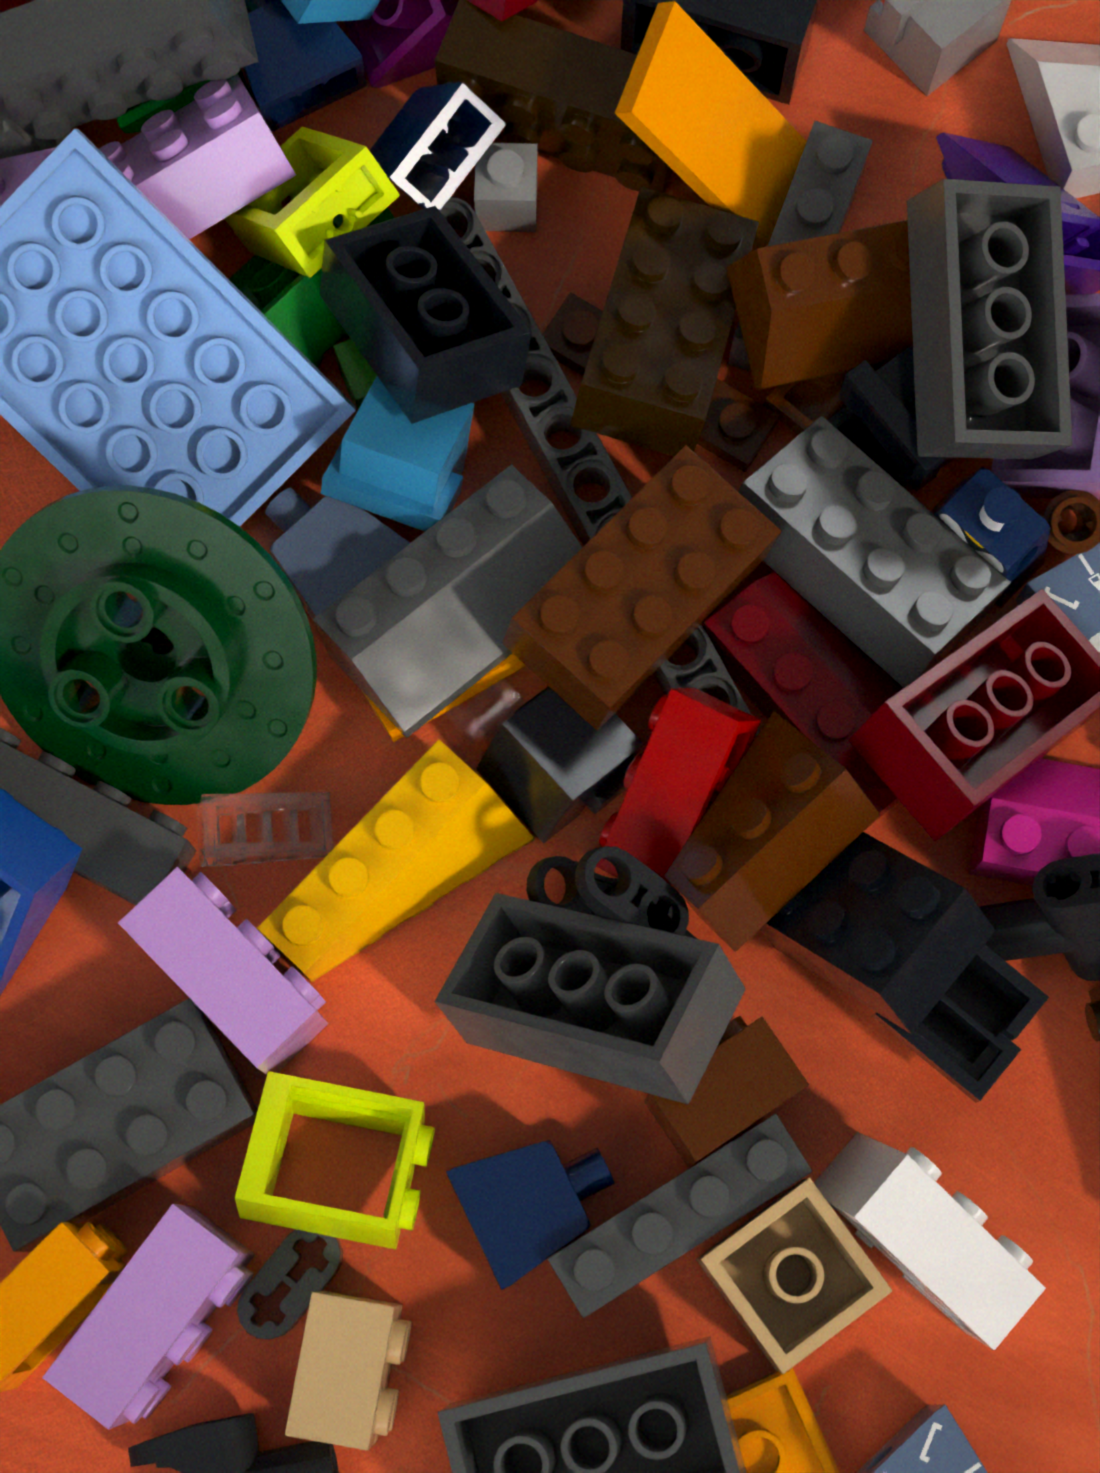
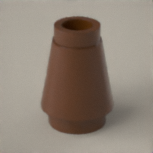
[1043,490,1100,554]

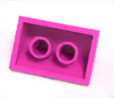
[969,758,1100,886]

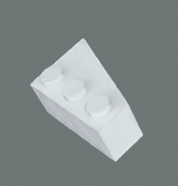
[814,1132,1046,1350]

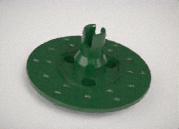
[0,485,317,805]

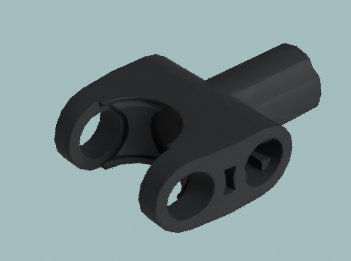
[526,846,697,939]
[980,853,1100,981]
[128,1413,339,1473]

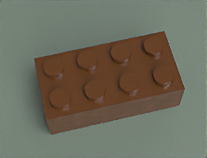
[502,445,782,731]

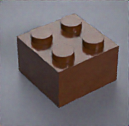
[644,1015,809,1167]

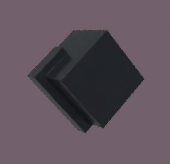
[827,345,956,492]
[476,686,644,843]
[872,945,1049,1103]

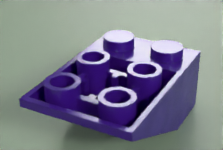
[936,132,1100,295]

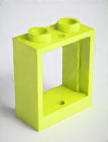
[224,126,400,278]
[235,1071,435,1250]

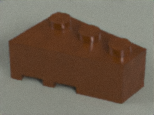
[664,711,880,952]

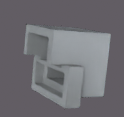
[864,0,1011,96]

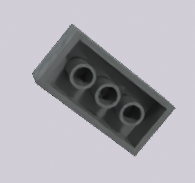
[0,0,259,140]
[907,179,1072,459]
[738,416,1011,688]
[434,893,746,1105]
[0,998,258,1252]
[438,1336,746,1473]

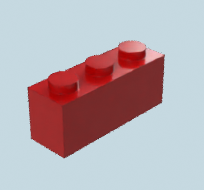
[596,688,761,888]

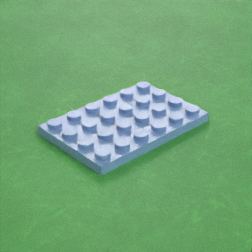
[0,129,357,526]

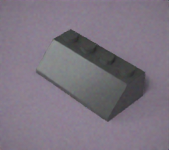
[313,464,582,738]

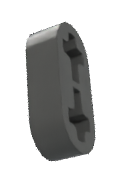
[237,1229,343,1340]

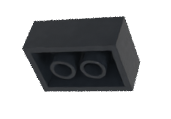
[620,0,819,105]
[320,206,532,424]
[760,832,995,1034]

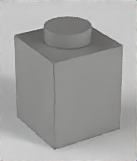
[474,143,538,232]

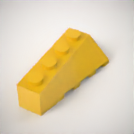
[257,739,535,982]

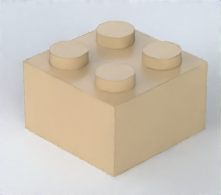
[696,1178,893,1374]
[284,1290,412,1451]

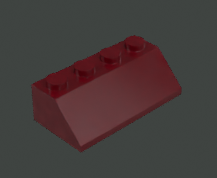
[703,571,904,830]

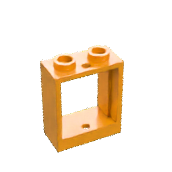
[0,1222,128,1392]

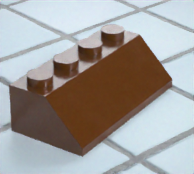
[726,220,913,390]

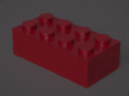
[848,589,1100,841]

